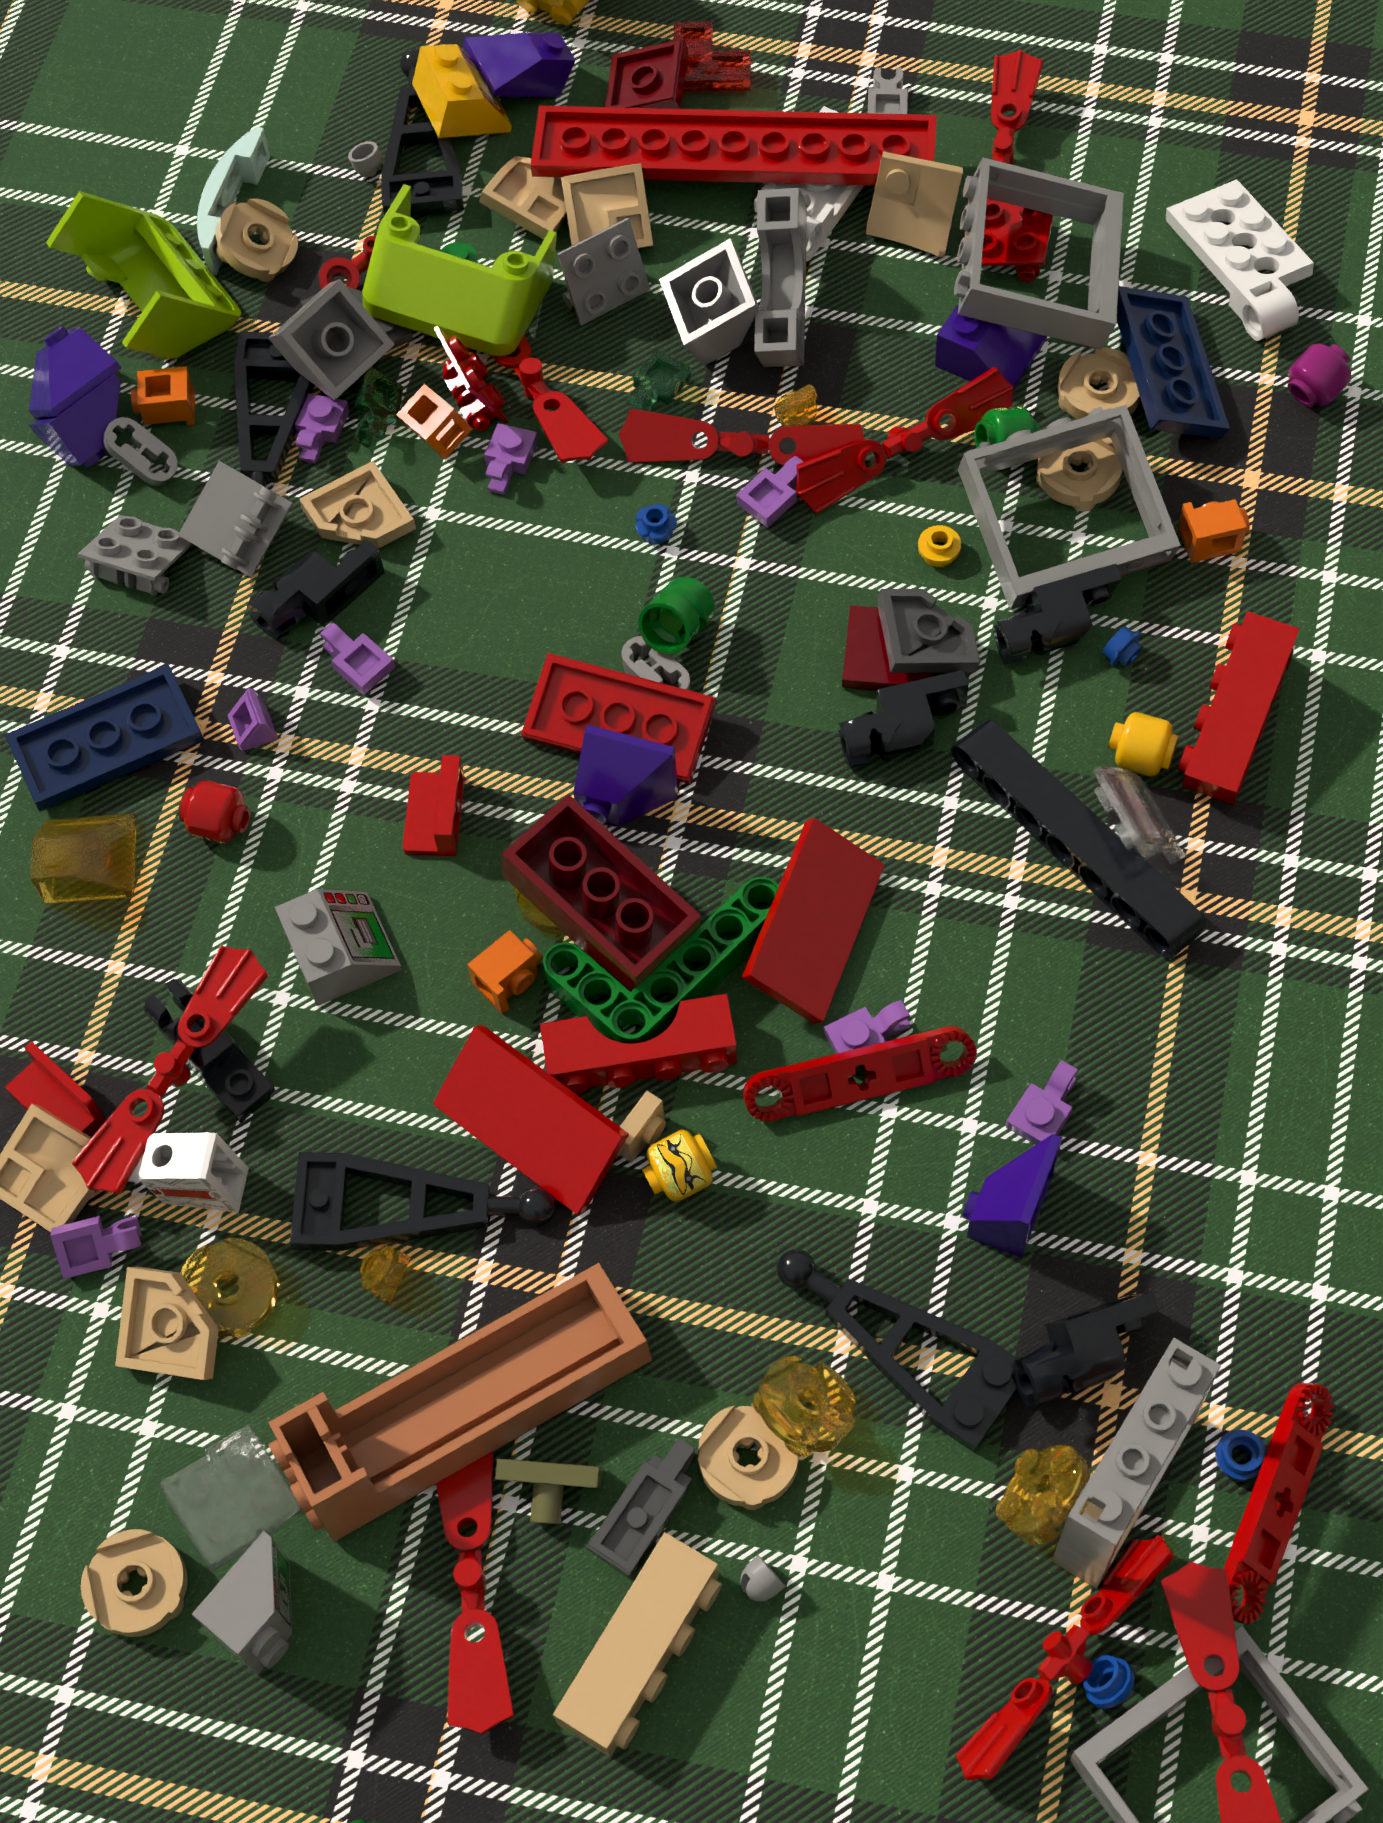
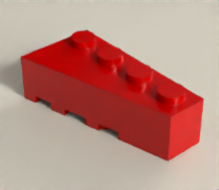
[1178,611,1300,805]

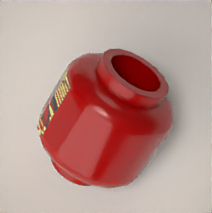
[179,780,251,844]

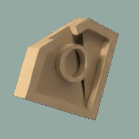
[299,461,416,548]
[115,1267,219,1380]

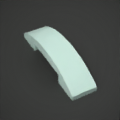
[197,127,271,275]

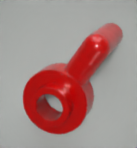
[319,236,376,290]

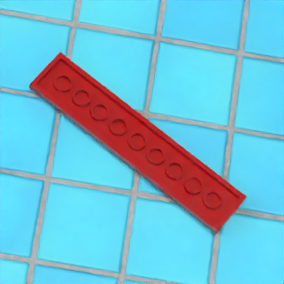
[530,106,937,186]

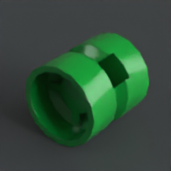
[638,577,715,655]

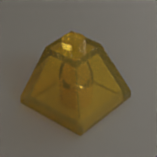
[30,813,137,903]

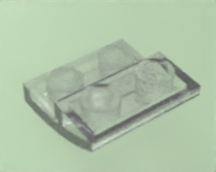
[1093,766,1187,865]
[160,1424,301,1571]

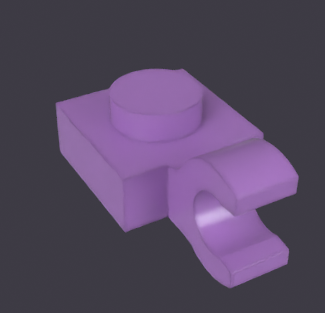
[295,393,350,464]
[484,423,539,495]
[736,456,803,528]
[320,623,395,695]
[824,1000,911,1068]
[1006,1060,1078,1145]
[50,1216,142,1279]

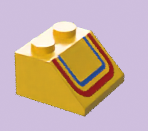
[412,44,512,138]

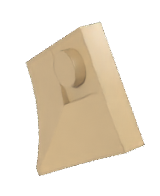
[866,151,963,258]
[479,156,567,240]
[561,163,653,249]
[0,1104,96,1232]

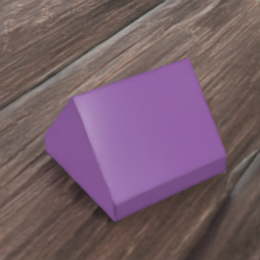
[227,688,278,750]

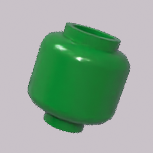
[974,406,1041,448]

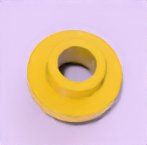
[918,525,961,567]

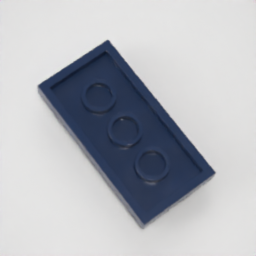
[1116,286,1230,439]
[5,664,204,812]

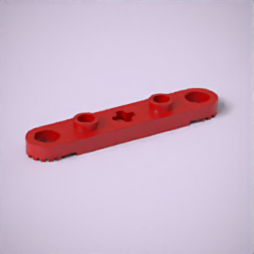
[743,1026,977,1122]
[1223,1383,1334,1624]

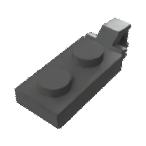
[587,1437,697,1579]

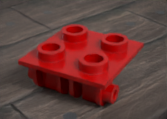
[981,200,1054,282]
[434,326,509,431]

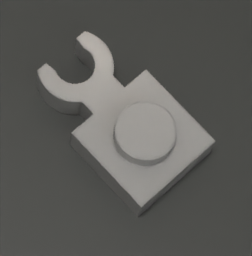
[868,67,908,114]

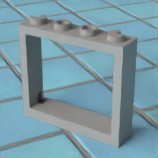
[954,158,1124,349]
[958,405,1181,610]
[1052,1338,1221,1589]
[1069,1626,1369,1823]

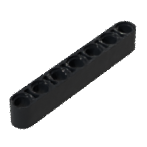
[951,719,1207,959]

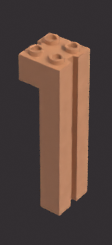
[268,1263,652,1542]

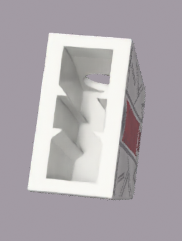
[128,1133,249,1212]

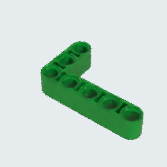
[543,877,779,1044]

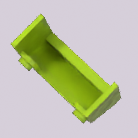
[362,184,557,356]
[46,191,242,360]

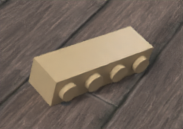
[553,1532,722,1757]

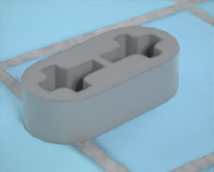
[103,417,178,486]
[621,636,691,691]

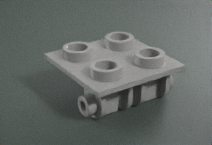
[557,218,650,326]
[178,461,293,578]
[78,515,193,596]

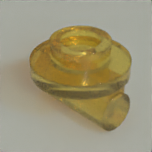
[774,384,818,427]
[360,1246,411,1303]

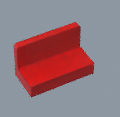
[402,755,465,856]
[5,1041,106,1136]

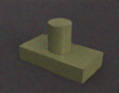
[495,1459,604,1524]

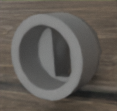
[348,141,383,177]
[740,1555,786,1602]

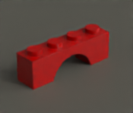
[540,994,737,1095]

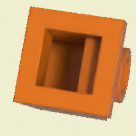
[131,366,196,426]
[396,384,473,460]
[1178,499,1250,563]
[467,930,543,1015]

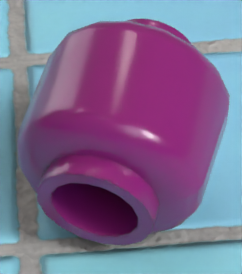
[1288,343,1352,407]

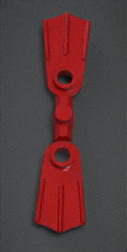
[962,49,1043,239]
[491,335,608,464]
[796,367,1014,514]
[619,409,869,465]
[72,946,269,1194]
[436,1451,514,1735]
[956,1535,1174,1781]
[1161,1562,1282,1823]

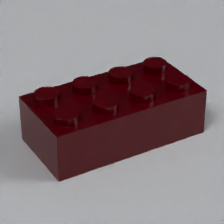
[502,794,701,992]

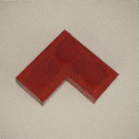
[674,22,751,92]

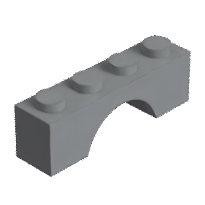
[754,188,807,367]

